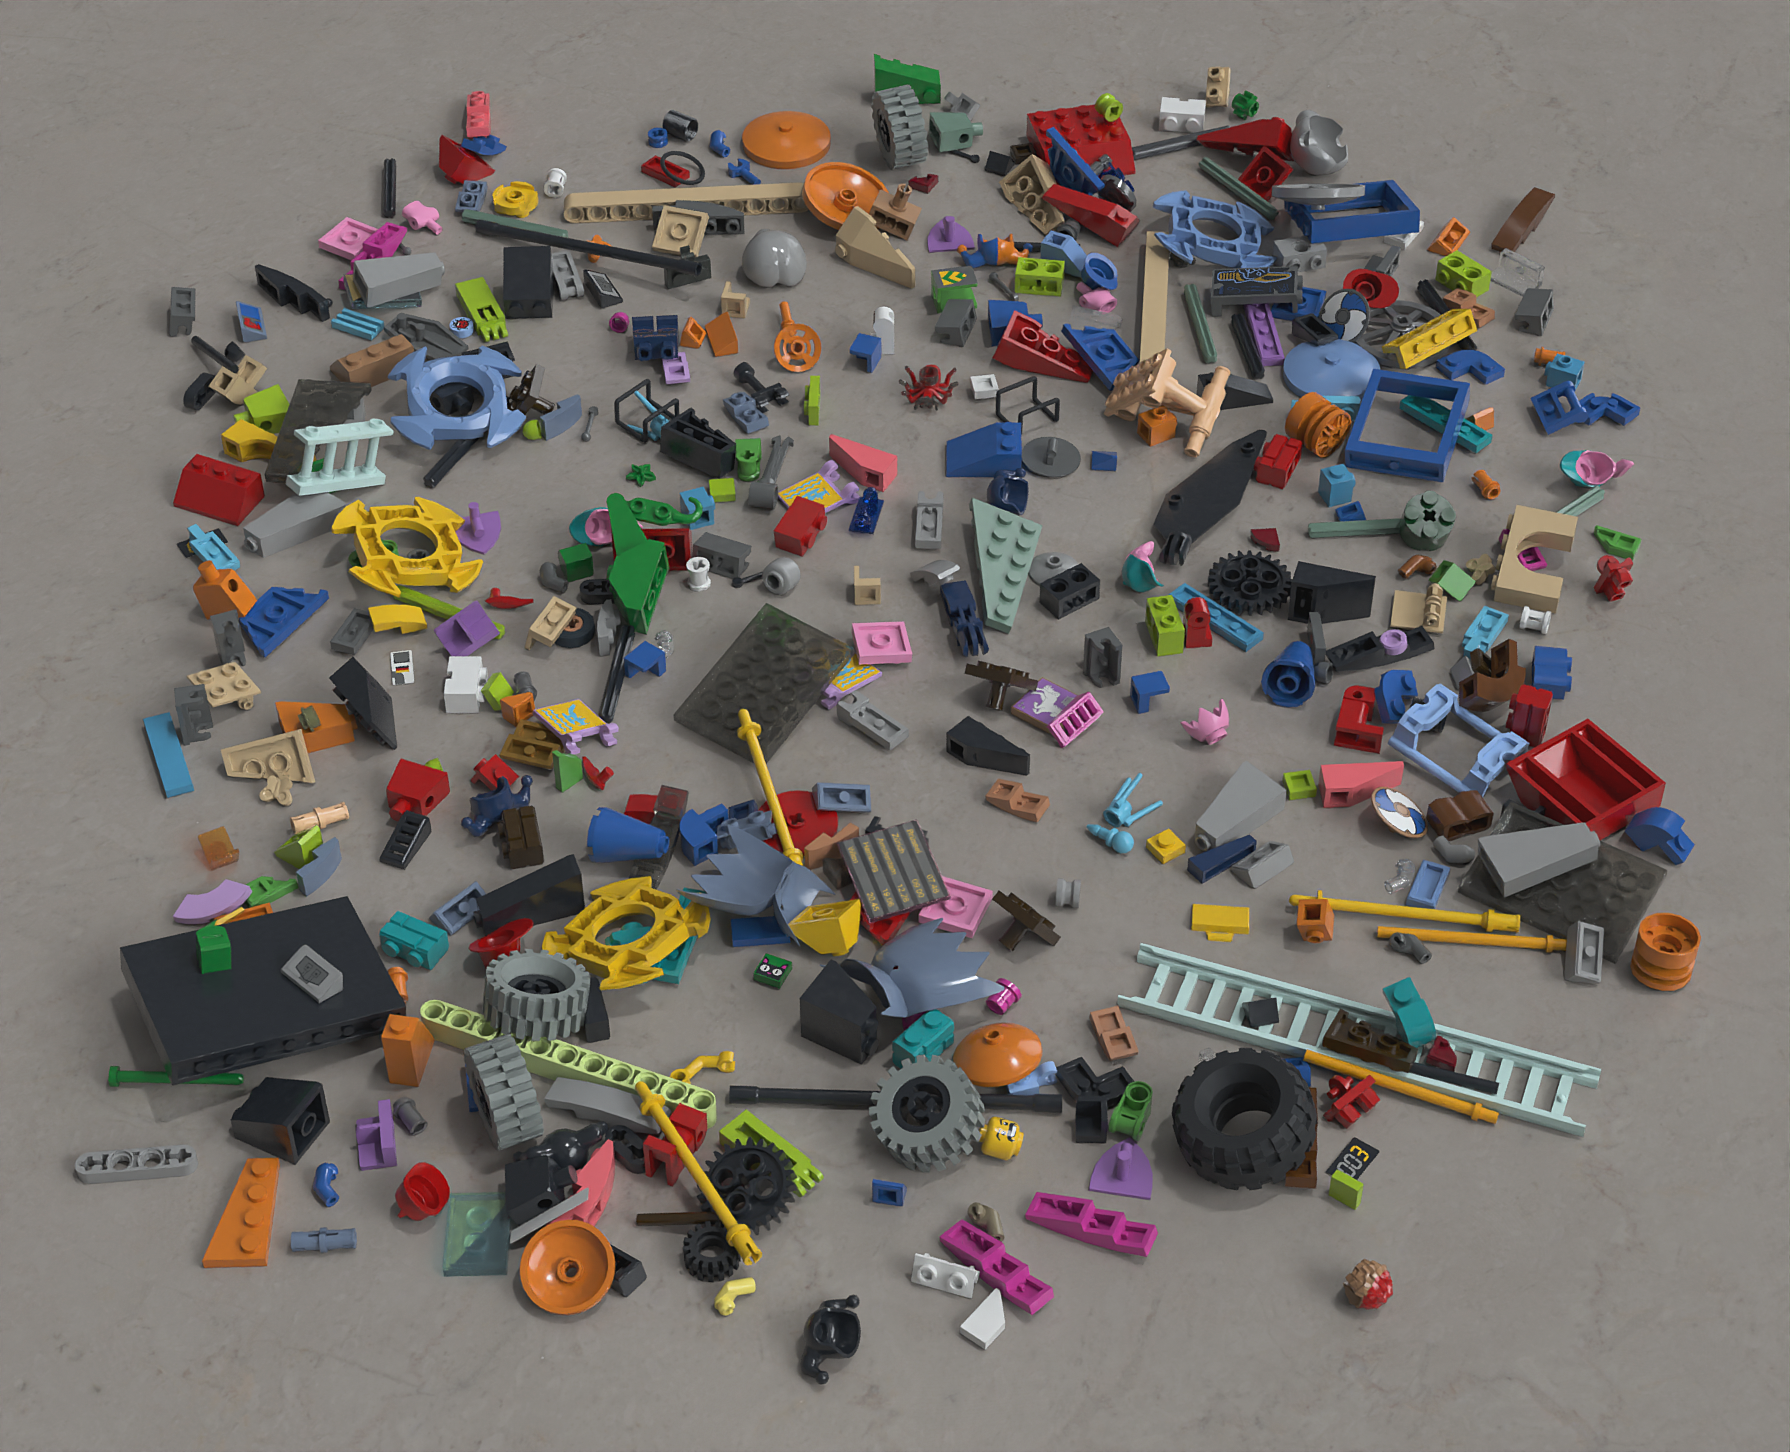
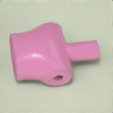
[402,201,443,235]
[1076,282,1117,316]

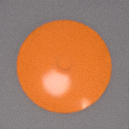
[742,111,831,169]
[802,162,889,230]

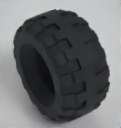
[1171,1048,1318,1191]

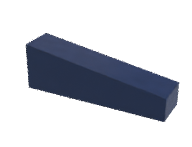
[1187,834,1257,884]

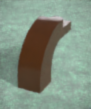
[1459,639,1526,712]

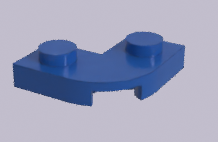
[1436,350,1505,385]
[1570,393,1640,426]
[1375,670,1418,724]

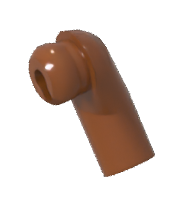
[1398,555,1437,579]

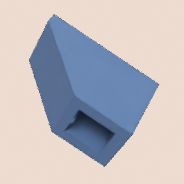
[1040,230,1087,277]

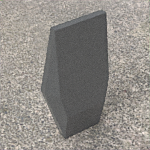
[384,313,469,360]

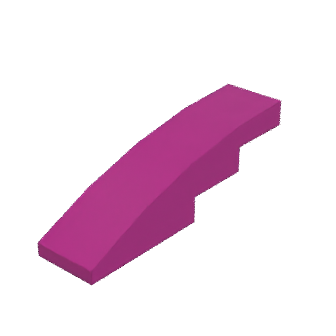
[338,222,407,292]
[1025,1192,1158,1257]
[939,1219,1054,1315]

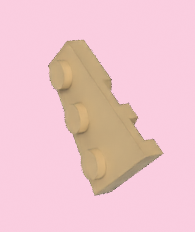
[221,729,315,783]

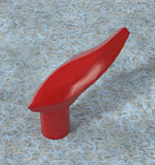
[485,588,534,609]
[582,756,614,790]

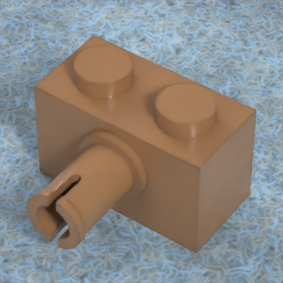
[869,183,922,241]

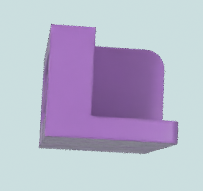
[434,601,500,656]
[355,1099,397,1171]

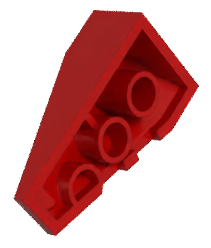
[1197,117,1294,161]
[1042,184,1140,247]
[992,310,1093,383]

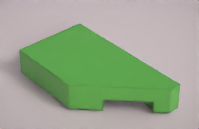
[1594,525,1642,561]
[552,750,583,793]
[244,876,298,908]

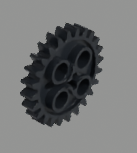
[1207,550,1292,616]
[697,1137,798,1236]

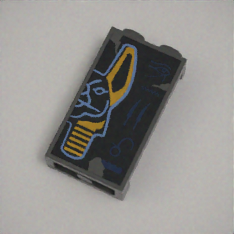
[1211,266,1303,317]

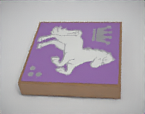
[1011,677,1078,735]

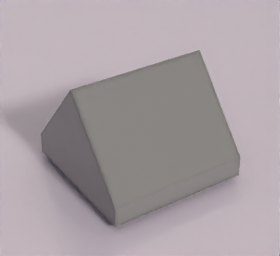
[1450,656,1474,689]

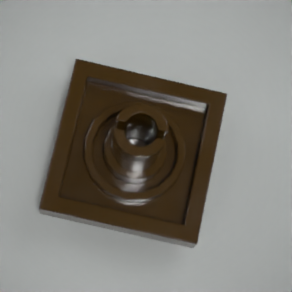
[507,364,555,415]
[964,661,1038,711]
[992,890,1061,951]

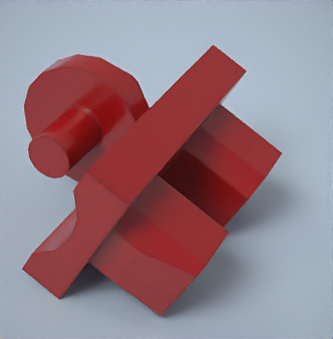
[1593,555,1634,602]
[1323,1075,1380,1129]

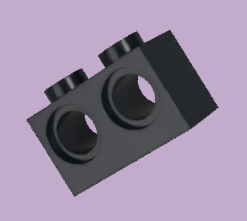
[1039,563,1100,620]

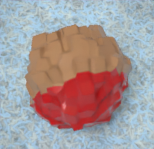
[1343,1259,1393,1310]

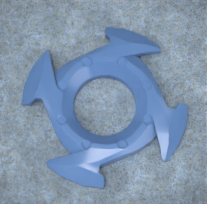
[1153,190,1277,268]
[388,346,526,450]

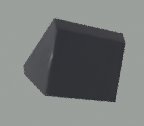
[985,151,1015,176]
[1242,997,1279,1028]

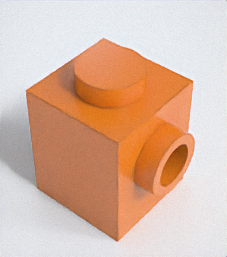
[1137,405,1177,447]
[1297,899,1334,943]

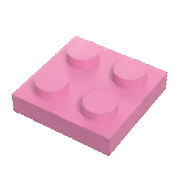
[318,217,378,261]
[851,621,912,665]
[919,876,993,938]

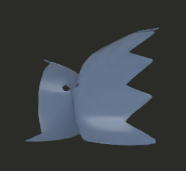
[676,824,836,946]
[820,918,1005,1017]

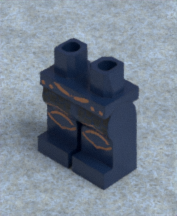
[632,315,679,361]

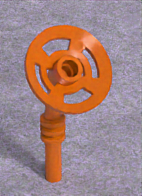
[774,301,821,372]

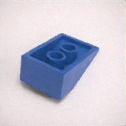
[946,422,1022,477]

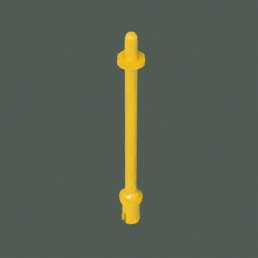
[737,709,803,866]
[1289,890,1520,933]
[635,1081,762,1265]

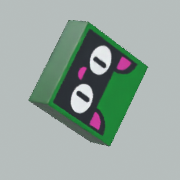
[753,953,792,989]

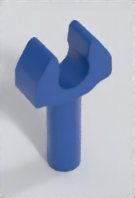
[728,158,761,185]

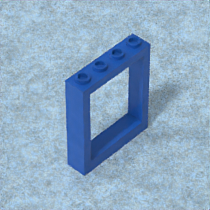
[1284,180,1420,243]
[1345,369,1470,482]

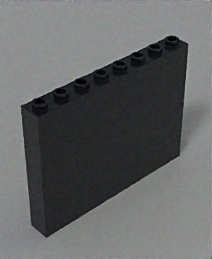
[120,896,406,1086]

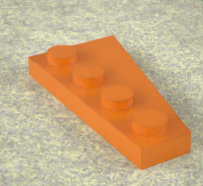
[202,1158,280,1268]

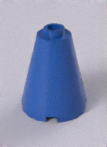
[1261,641,1316,707]
[587,807,669,863]

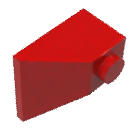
[439,135,495,184]
[1238,146,1293,202]

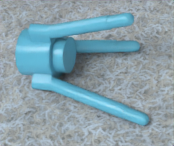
[627,391,669,441]
[1103,773,1163,827]

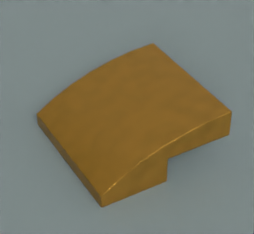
[499,719,565,769]

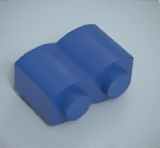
[1531,646,1572,700]

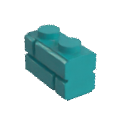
[379,911,449,970]
[892,1009,954,1069]

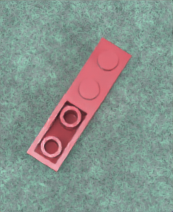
[466,91,491,139]
[546,1139,615,1226]

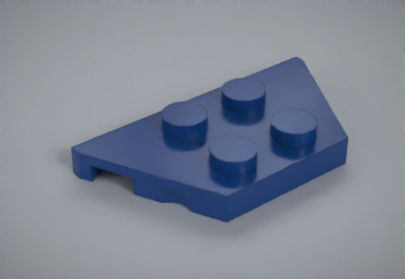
[1046,127,1105,196]
[1061,324,1139,391]
[238,587,329,657]

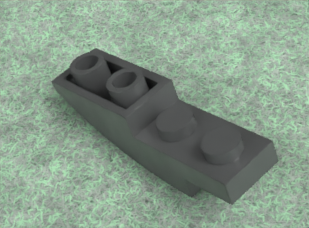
[652,200,745,235]

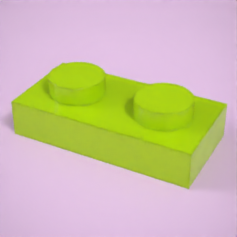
[804,376,820,426]

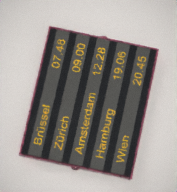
[837,819,951,924]

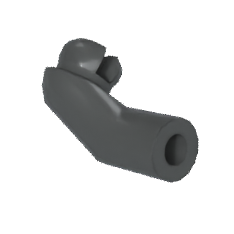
[539,562,569,593]
[1389,932,1432,964]

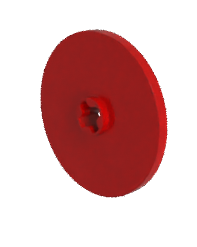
[758,790,838,856]

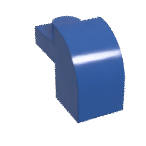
[680,803,729,866]
[1625,807,1695,865]

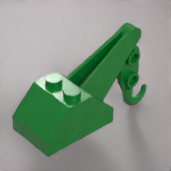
[606,493,703,635]

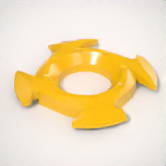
[331,497,483,597]
[542,876,711,990]

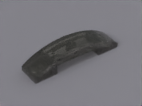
[629,785,689,890]

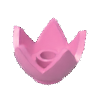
[1180,699,1229,745]

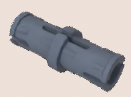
[291,1227,357,1253]

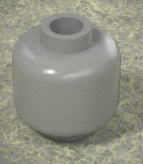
[762,557,801,595]

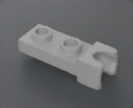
[915,491,943,549]
[837,690,909,750]

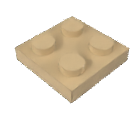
[652,206,709,257]

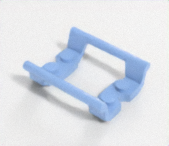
[1388,684,1530,798]

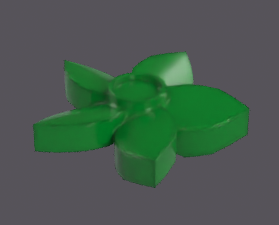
[626,464,656,487]

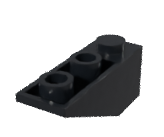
[946,716,1030,776]

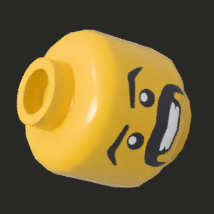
[979,1117,1024,1160]

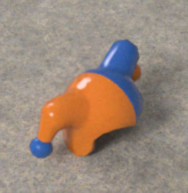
[957,233,1033,269]

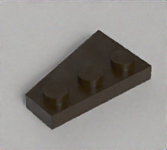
[1322,1008,1418,1073]

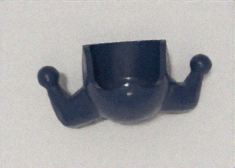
[987,468,1029,515]
[461,775,533,837]

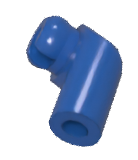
[710,130,730,157]
[312,1162,339,1207]

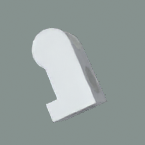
[870,307,894,354]

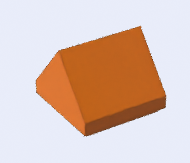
[680,317,706,349]
[1466,407,1494,431]

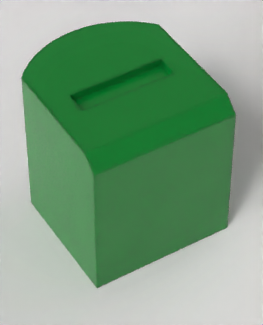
[558,543,594,582]
[196,926,231,974]

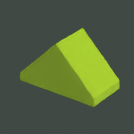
[274,825,323,869]

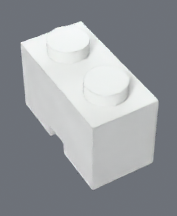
[1159,97,1206,133]
[444,656,488,713]

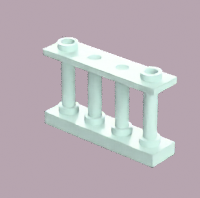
[286,419,394,496]

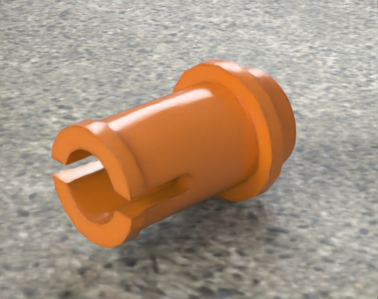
[1534,346,1565,366]
[1472,470,1501,499]
[388,967,408,1004]

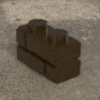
[497,805,544,869]

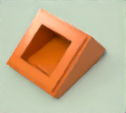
[500,692,535,727]

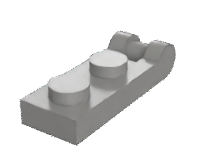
[551,250,584,300]

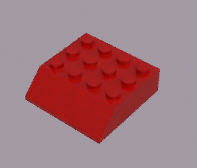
[1026,105,1136,185]
[1506,719,1666,840]

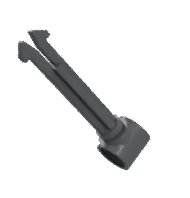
[748,435,794,509]

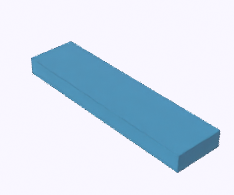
[1168,583,1264,652]
[143,712,194,798]

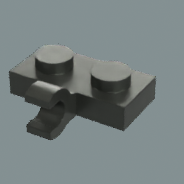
[664,245,711,289]

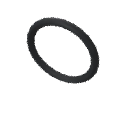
[660,151,705,185]

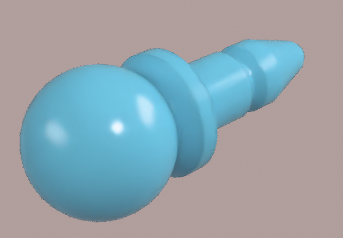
[1086,824,1134,853]

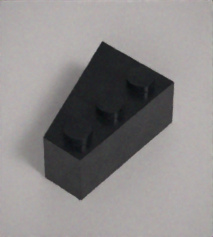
[660,408,736,479]

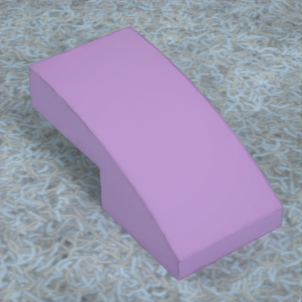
[662,352,690,384]

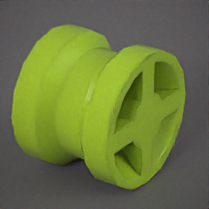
[1095,93,1123,121]

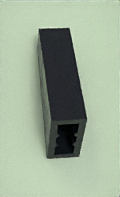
[473,854,585,936]

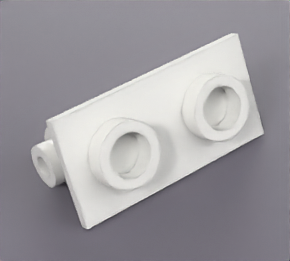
[911,1253,980,1298]

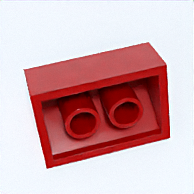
[173,454,265,526]
[611,528,693,571]

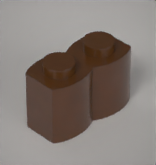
[1426,790,1494,841]

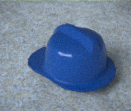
[1081,253,1118,290]

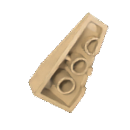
[999,154,1065,235]
[835,206,915,289]

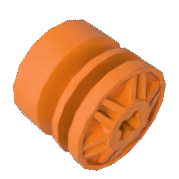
[1285,392,1351,458]
[1630,913,1701,991]

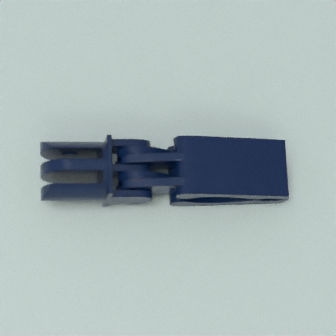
[940,580,989,657]

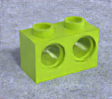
[1435,250,1492,298]
[1015,257,1065,297]
[1145,595,1185,657]

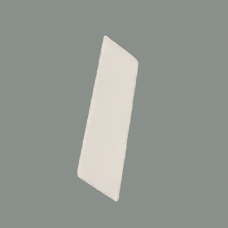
[510,1187,589,1244]

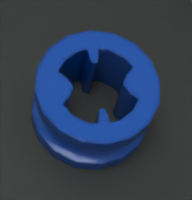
[648,128,668,148]

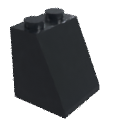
[503,246,554,319]
[799,959,879,1065]
[230,1077,330,1165]

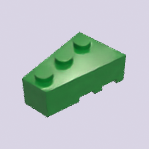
[874,54,941,104]

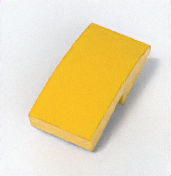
[368,604,427,634]

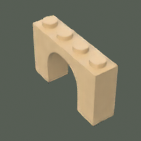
[1491,505,1578,614]

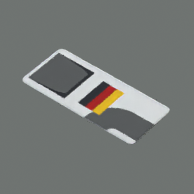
[391,650,414,685]

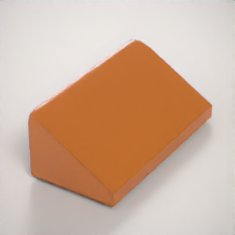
[1427,217,1470,256]
[705,312,738,357]

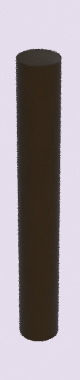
[636,1211,723,1226]

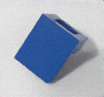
[850,333,882,373]
[624,641,666,678]
[1130,671,1170,714]

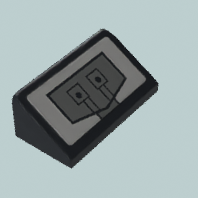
[583,269,623,308]

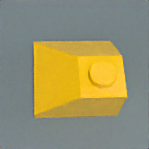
[788,899,861,956]

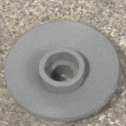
[1029,552,1078,586]

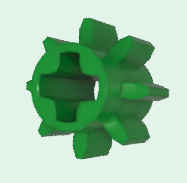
[1232,90,1259,120]

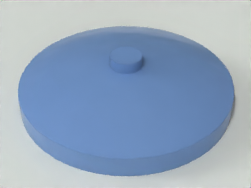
[1283,339,1380,402]

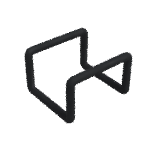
[995,376,1060,436]
[614,379,679,443]

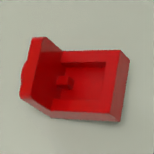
[470,754,519,791]

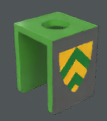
[931,266,978,314]

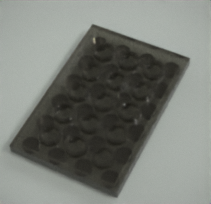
[673,603,855,764]
[1458,802,1667,964]

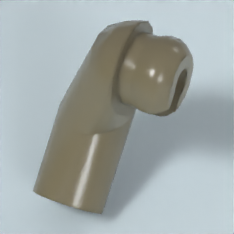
[968,1202,1005,1242]

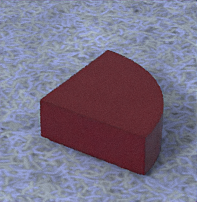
[908,174,939,194]
[1250,528,1280,552]
[1426,1035,1457,1072]

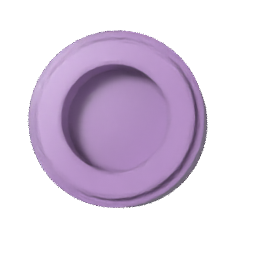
[1380,629,1407,655]

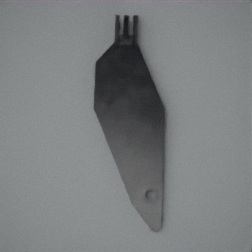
[1154,430,1267,566]

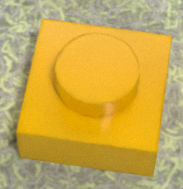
[1146,828,1186,864]

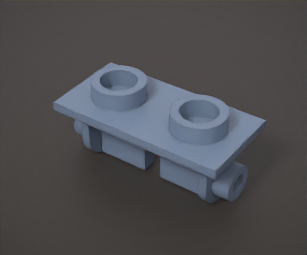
[717,811,777,850]

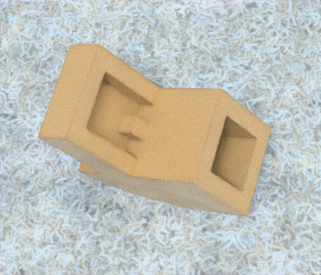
[209,355,267,404]

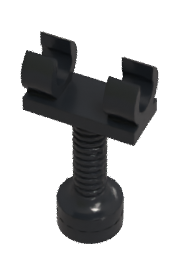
[733,362,789,413]

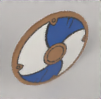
[1371,787,1428,838]

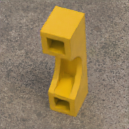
[221,419,316,484]

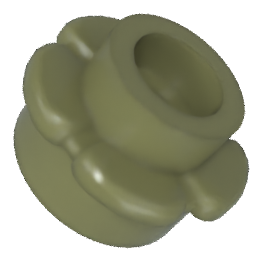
[298,706,321,732]

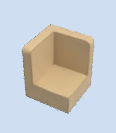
[721,281,750,318]
[854,566,881,605]

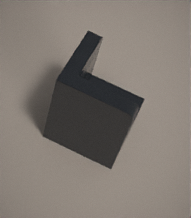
[1075,1096,1108,1143]

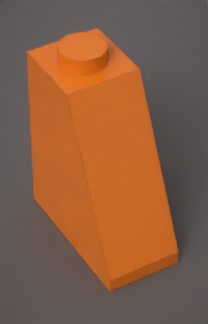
[275,701,357,753]
[381,1014,435,1087]

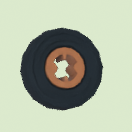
[554,608,595,648]

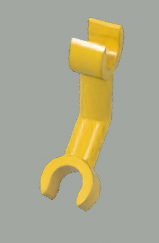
[670,1051,735,1084]

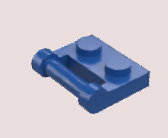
[1530,381,1589,435]

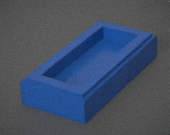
[731,916,790,947]

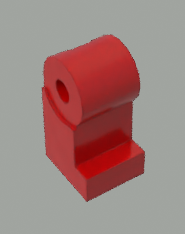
[1183,597,1212,648]

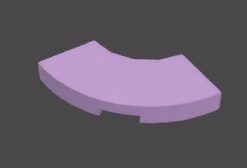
[173,879,252,924]

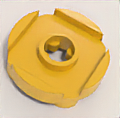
[492,181,538,218]

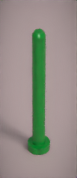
[108,1066,244,1087]

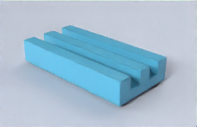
[331,308,384,341]

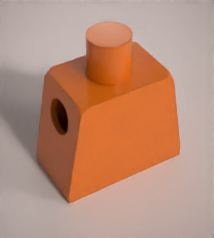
[193,560,257,620]

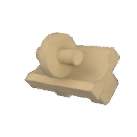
[1206,66,1231,108]

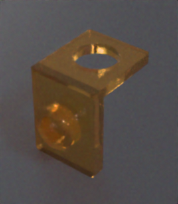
[198,826,240,871]

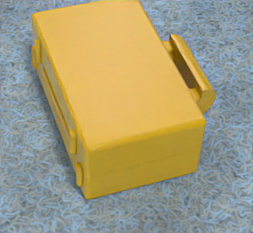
[1191,904,1249,942]

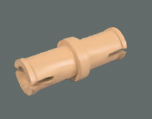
[290,802,349,834]

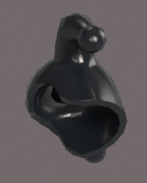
[512,1121,608,1171]
[800,1294,861,1385]

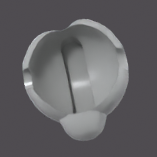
[1290,110,1348,175]
[742,229,807,287]

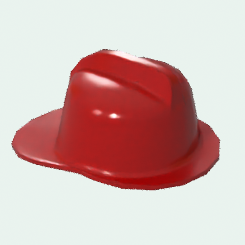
[1343,268,1399,309]
[469,918,533,969]
[395,1162,450,1221]

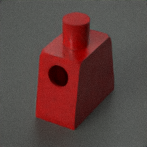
[386,759,450,822]

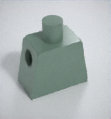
[928,112,983,152]

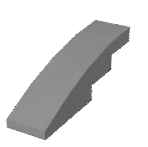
[544,1077,671,1134]

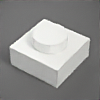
[970,374,999,399]

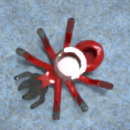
[899,364,959,411]

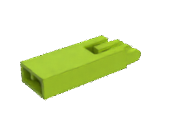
[455,277,508,342]
[719,1109,824,1197]

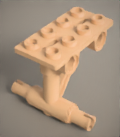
[1104,348,1231,457]

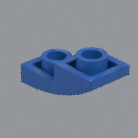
[461,134,507,155]

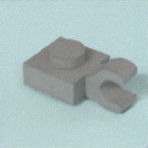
[944,92,981,121]

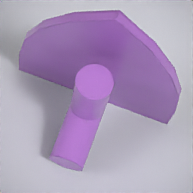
[928,216,975,253]
[455,502,501,555]
[1089,1137,1153,1200]

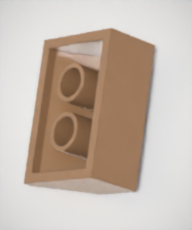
[330,334,414,395]

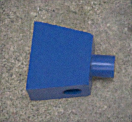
[988,300,1043,347]

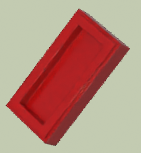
[641,155,690,188]

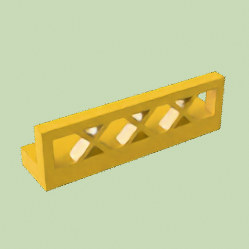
[1381,309,1477,369]

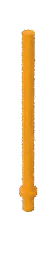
[1377,926,1567,953]
[1303,1049,1499,1124]

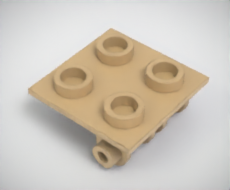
[1390,583,1447,634]
[187,662,261,710]

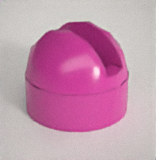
[609,312,630,333]

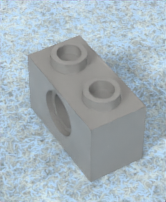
[1272,236,1327,273]

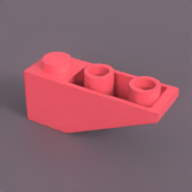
[829,434,897,492]
[1318,761,1404,808]

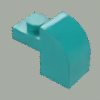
[1383,977,1436,1048]

